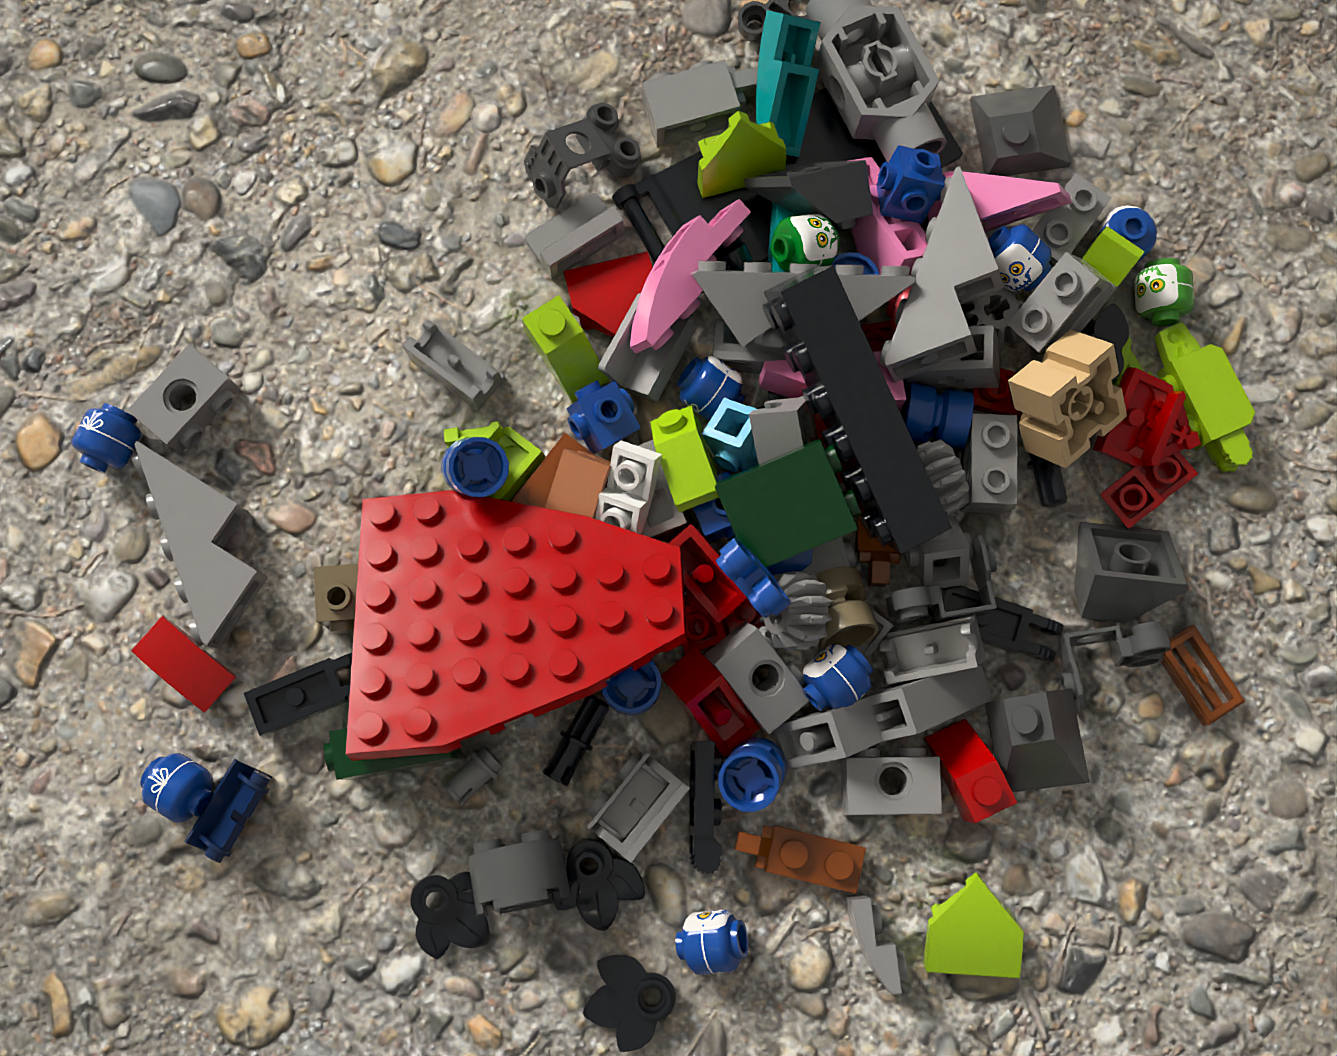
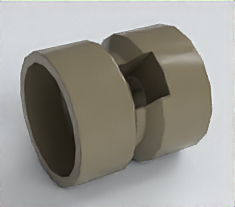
[816,566,879,650]

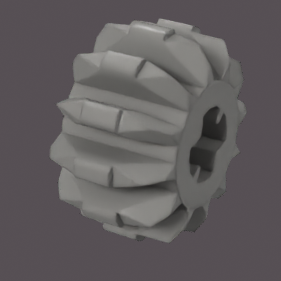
[961,287,1025,351]
[916,439,970,516]
[760,571,832,650]

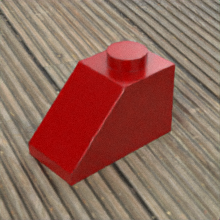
[668,524,747,624]
[660,647,760,758]
[924,719,1017,823]

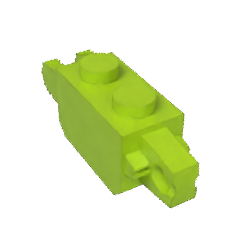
[1154,322,1255,473]

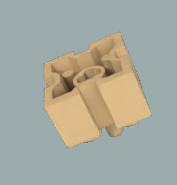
[1008,329,1127,468]

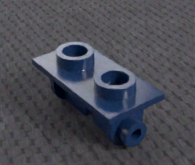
[184,759,272,863]

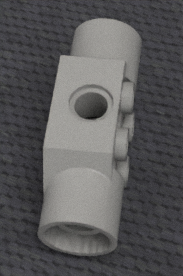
[806,0,947,162]

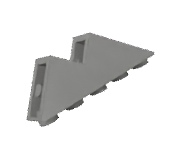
[880,166,1004,382]
[691,261,917,347]
[132,441,268,649]
[773,665,993,770]

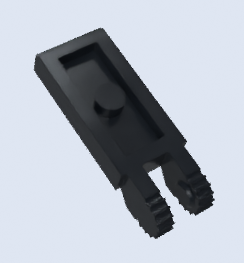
[931,585,1064,662]
[244,652,352,737]
[689,741,722,875]

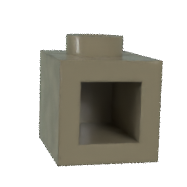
[314,564,358,633]

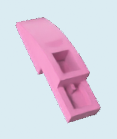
[630,199,751,354]

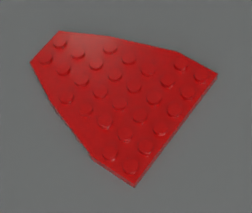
[346,490,687,761]

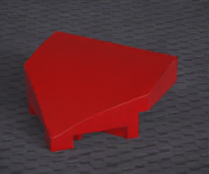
[563,251,653,338]
[1092,367,1201,468]

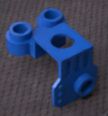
[716,537,813,618]

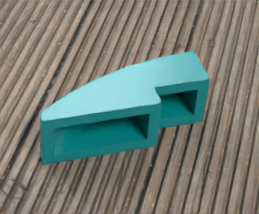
[756,10,821,157]

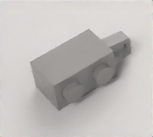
[642,60,758,147]

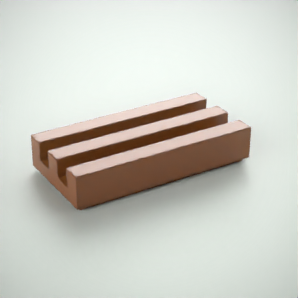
[1160,624,1246,726]

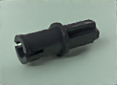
[1027,453,1067,508]
[542,695,609,786]

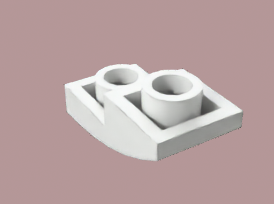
[595,440,662,534]

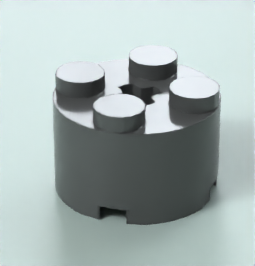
[468,830,571,916]

